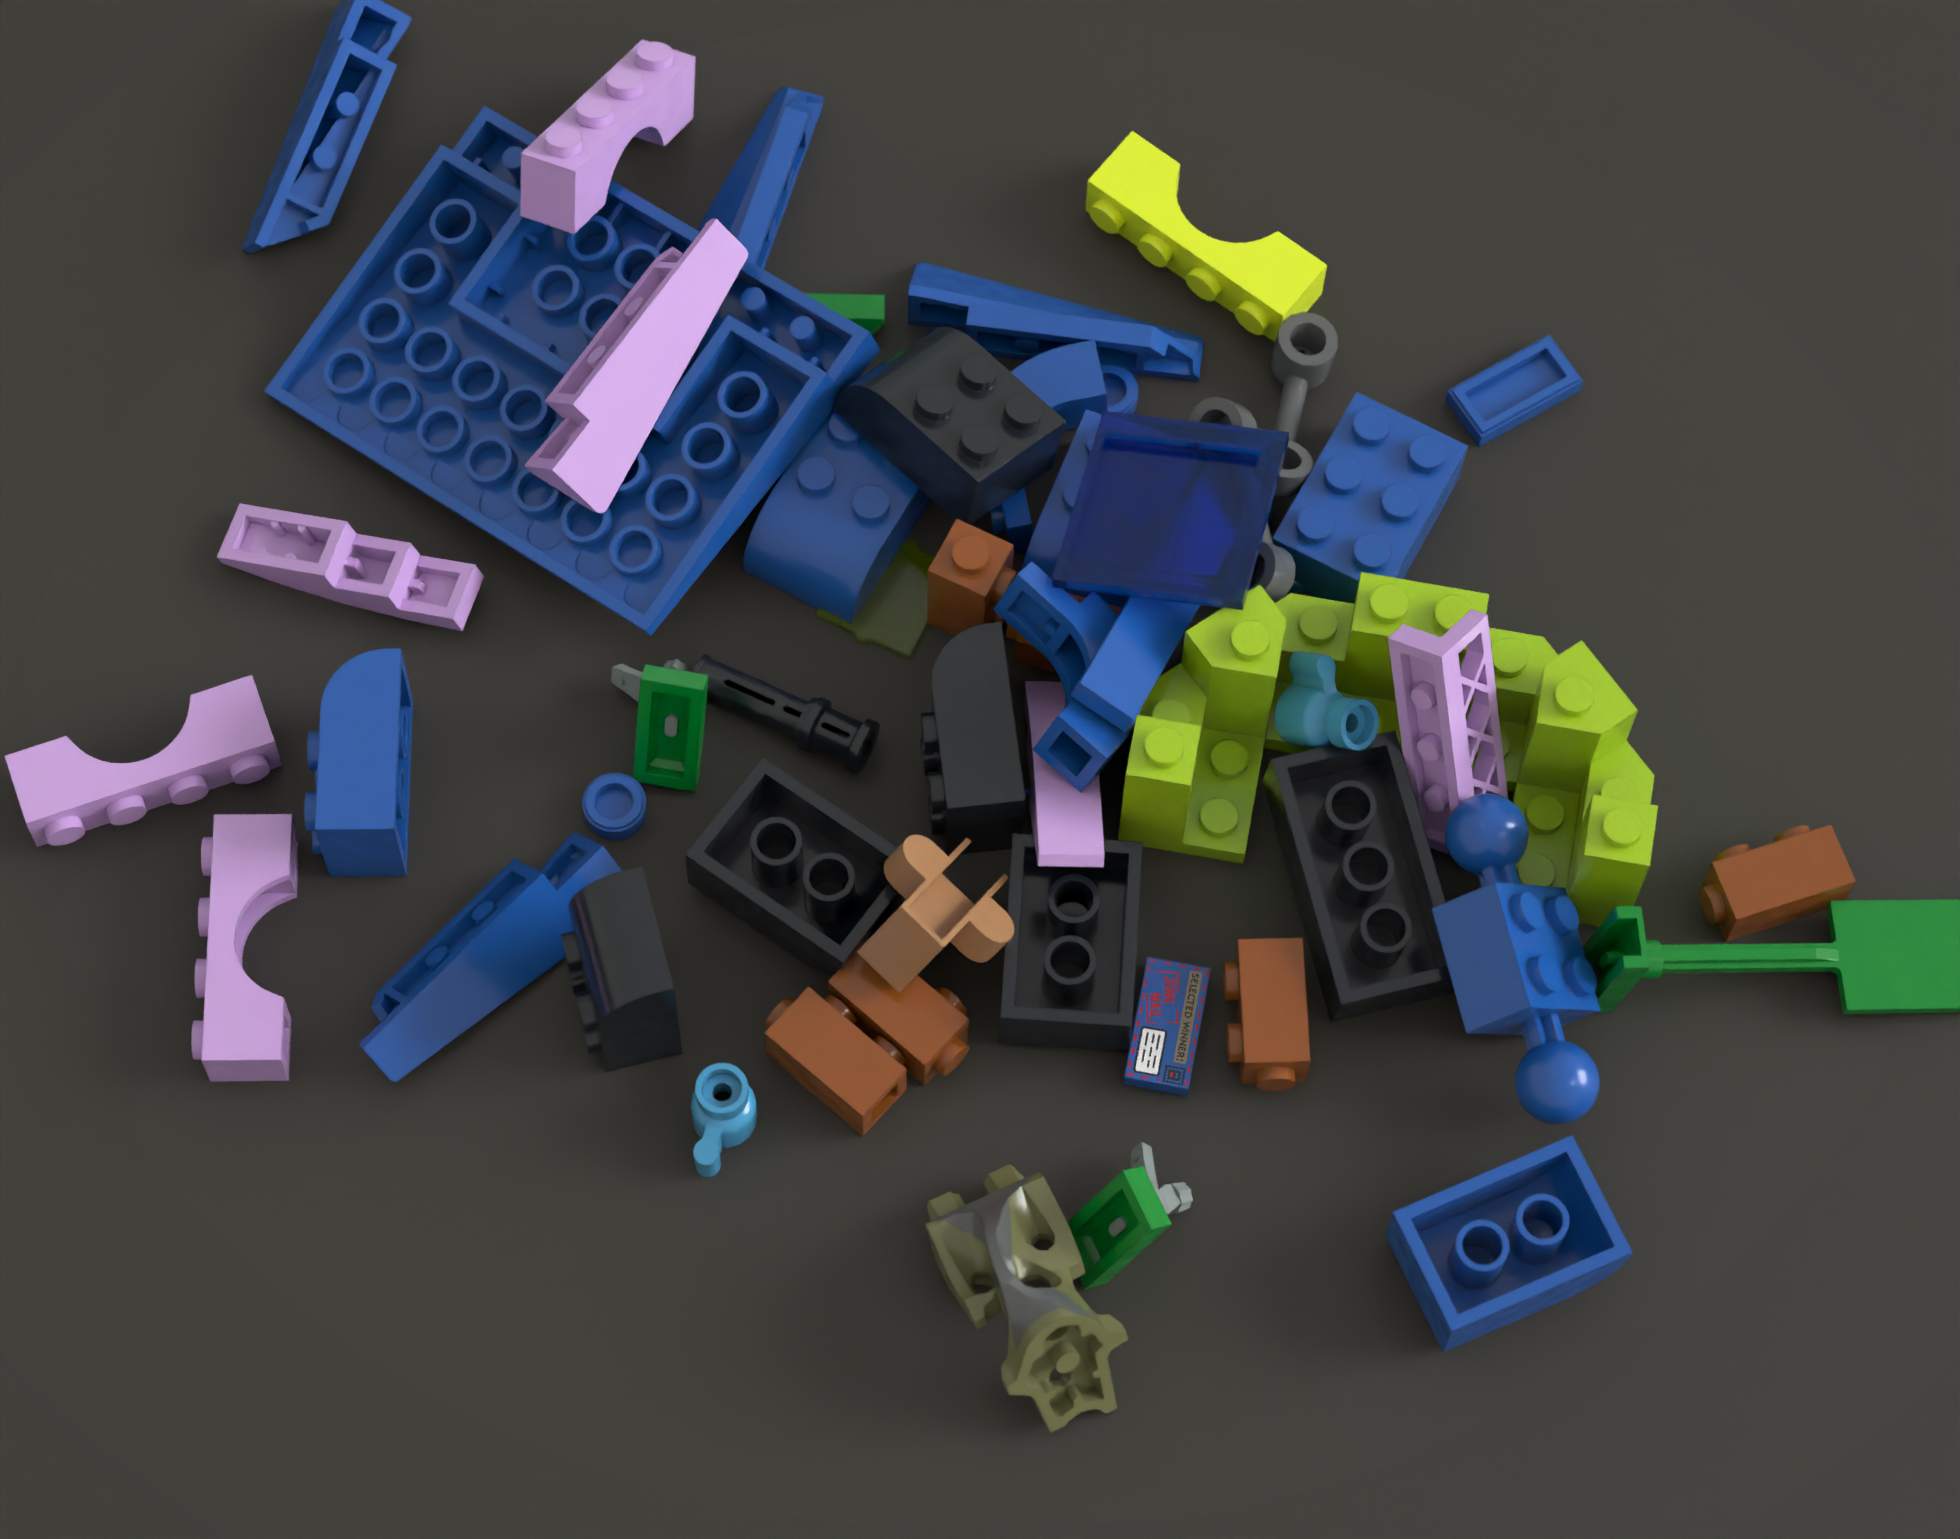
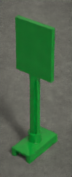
[1582,899,1960,1014]

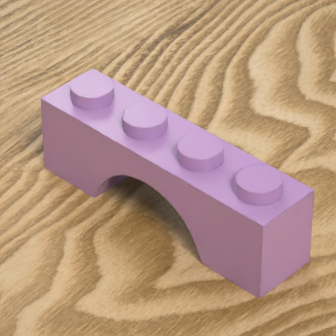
[520,39,695,234]
[4,675,283,847]
[191,814,300,1082]

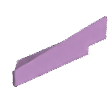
[524,219,748,513]

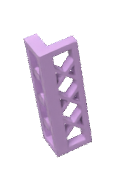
[1388,609,1508,855]

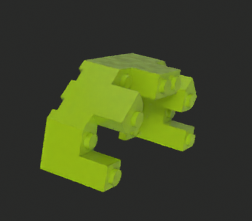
[1118,572,1658,927]

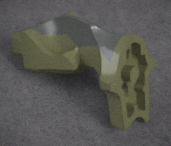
[925,1164,1129,1433]

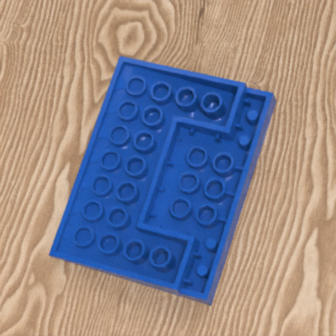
[264,106,881,636]

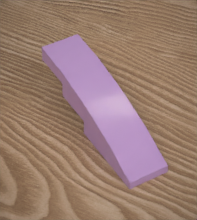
[217,503,484,631]
[1023,681,1105,867]

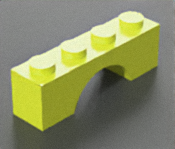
[1085,131,1327,342]

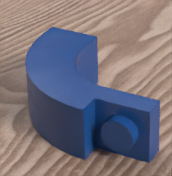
[989,340,1108,554]
[993,561,1141,792]

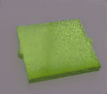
[816,541,935,659]

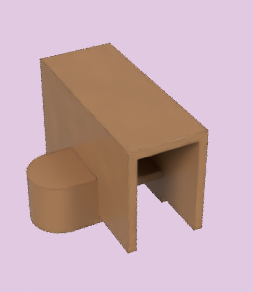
[857,835,1014,993]

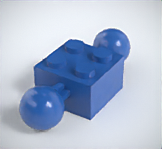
[1432,793,1601,1125]

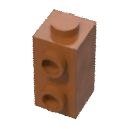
[927,519,1019,636]
[1699,824,1856,942]
[1223,937,1311,1091]
[828,952,970,1086]
[764,986,907,1136]

